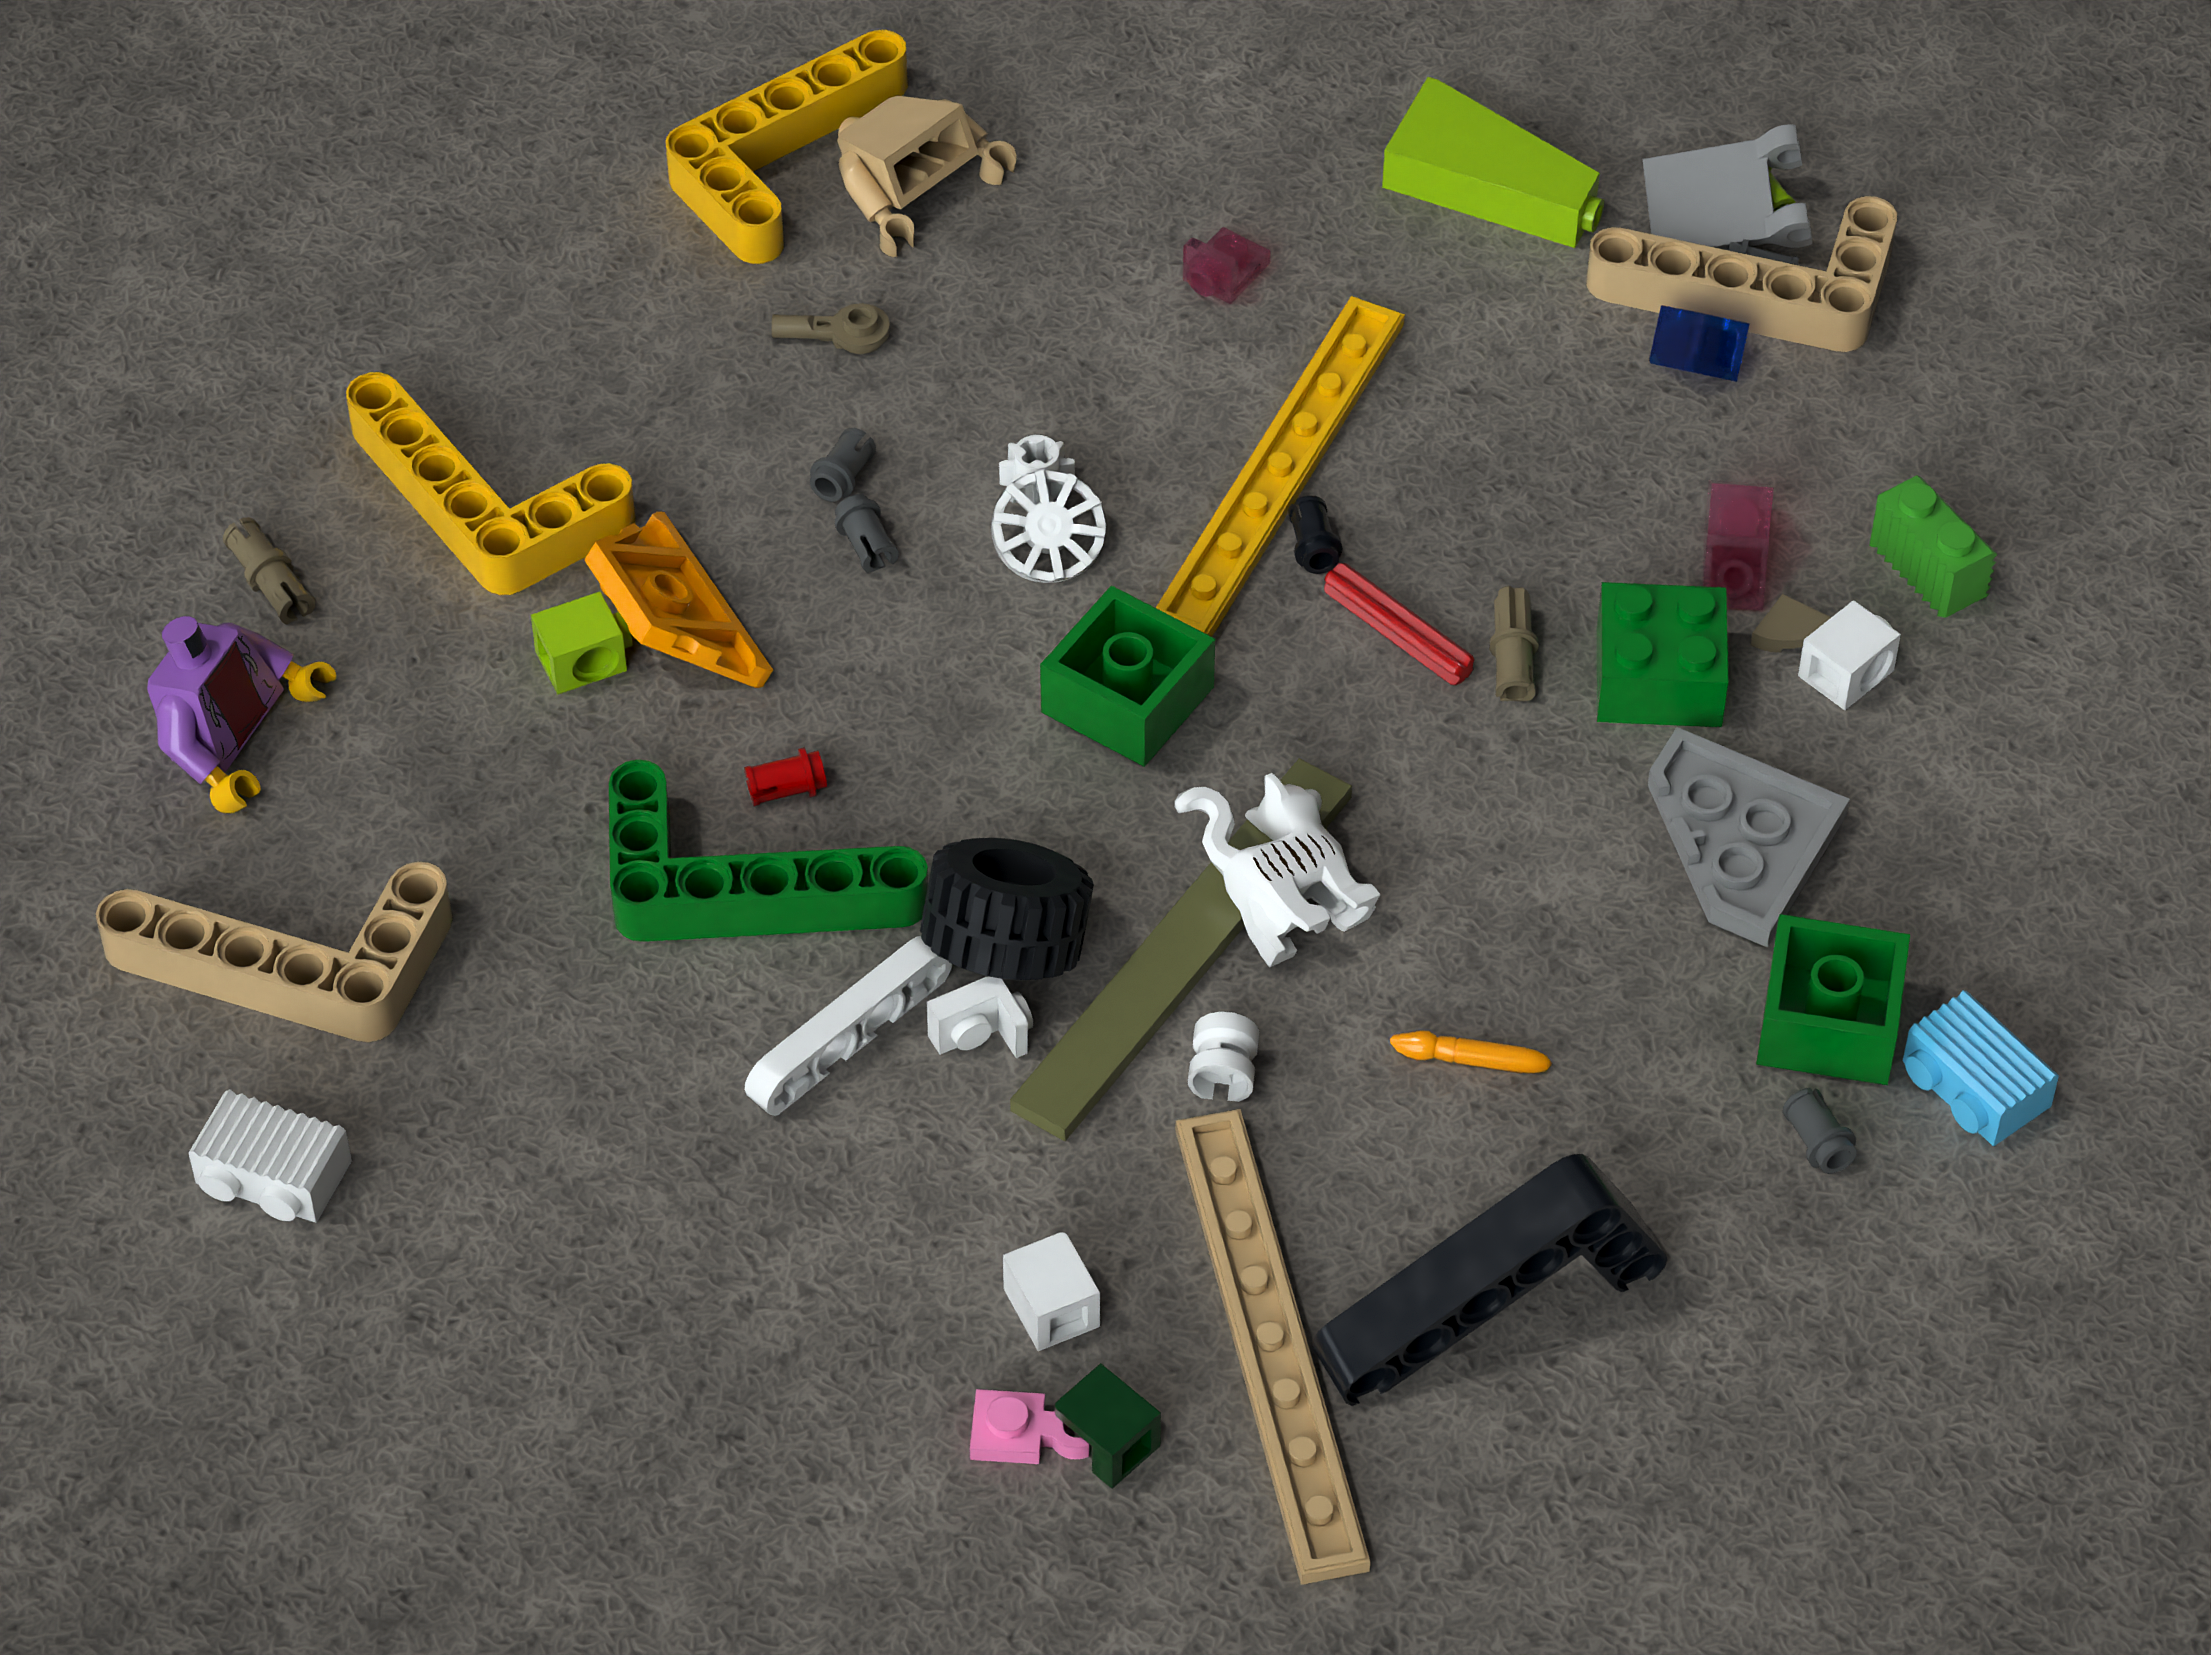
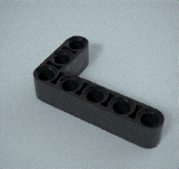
[1312,1154,1667,1406]

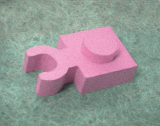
[970,1389,1090,1464]

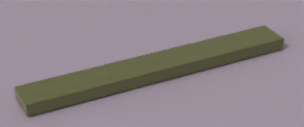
[1010,758,1352,1141]

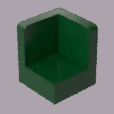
[1055,1363,1161,1489]

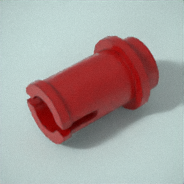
[744,747,827,807]

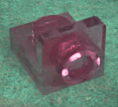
[1183,227,1271,304]

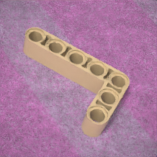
[1586,196,1897,352]
[96,862,453,1042]

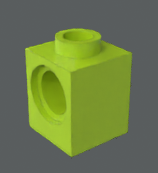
[531,591,632,695]

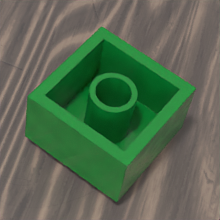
[1597,582,1729,727]
[1040,585,1215,767]
[1756,914,1910,1085]

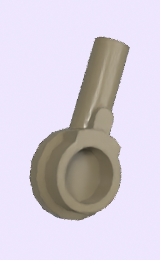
[772,303,890,354]

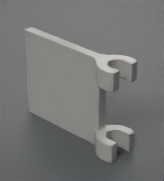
[1642,124,1813,250]

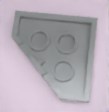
[1648,727,1850,947]

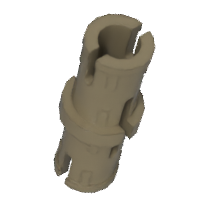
[223,517,315,624]

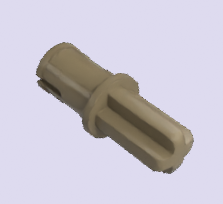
[1489,586,1539,701]

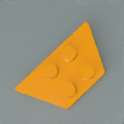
[584,512,773,688]

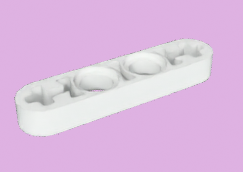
[744,936,952,1116]

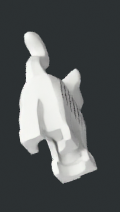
[1174,773,1380,968]

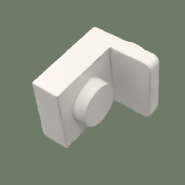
[927,976,1033,1058]

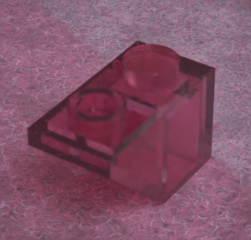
[1702,480,1774,610]

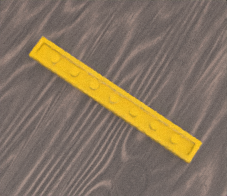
[1156,296,1405,637]

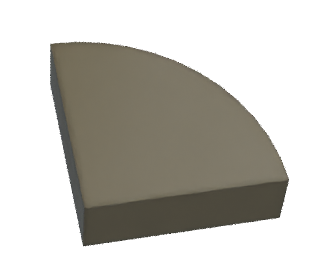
[1751,594,1831,652]

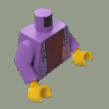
[147,616,337,813]

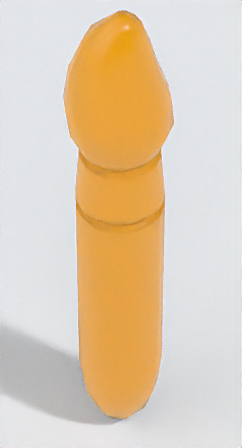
[1390,1030,1552,1073]

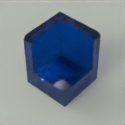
[1649,305,1750,382]

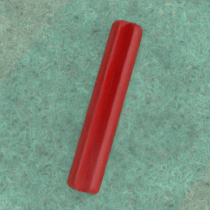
[1324,563,1475,686]

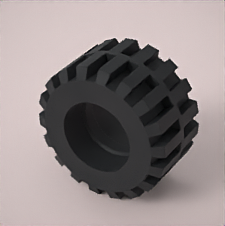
[920,838,1094,980]

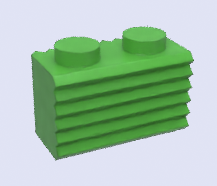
[1869,475,1997,618]

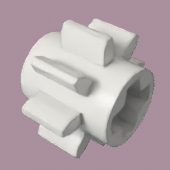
[999,435,1075,505]

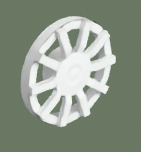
[991,470,1106,583]

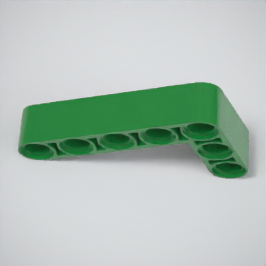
[609,760,928,942]

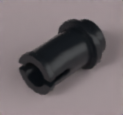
[1288,496,1343,574]

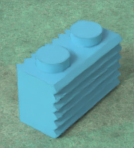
[1902,990,2059,1146]

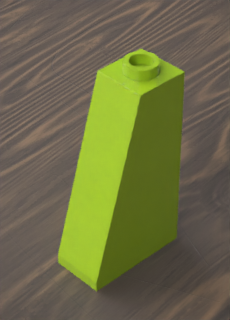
[1382,77,1604,248]

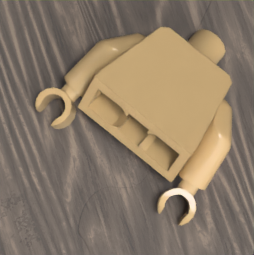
[837,96,1016,257]

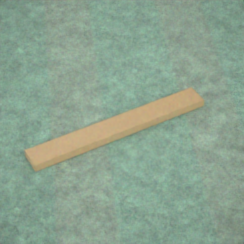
[1175,1109,1370,1585]

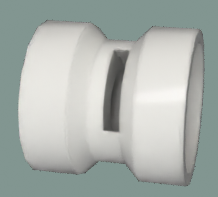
[1188,1012,1259,1102]

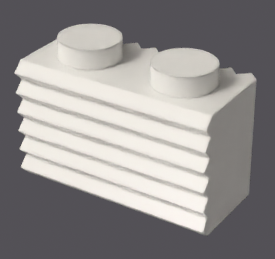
[188,1089,352,1223]

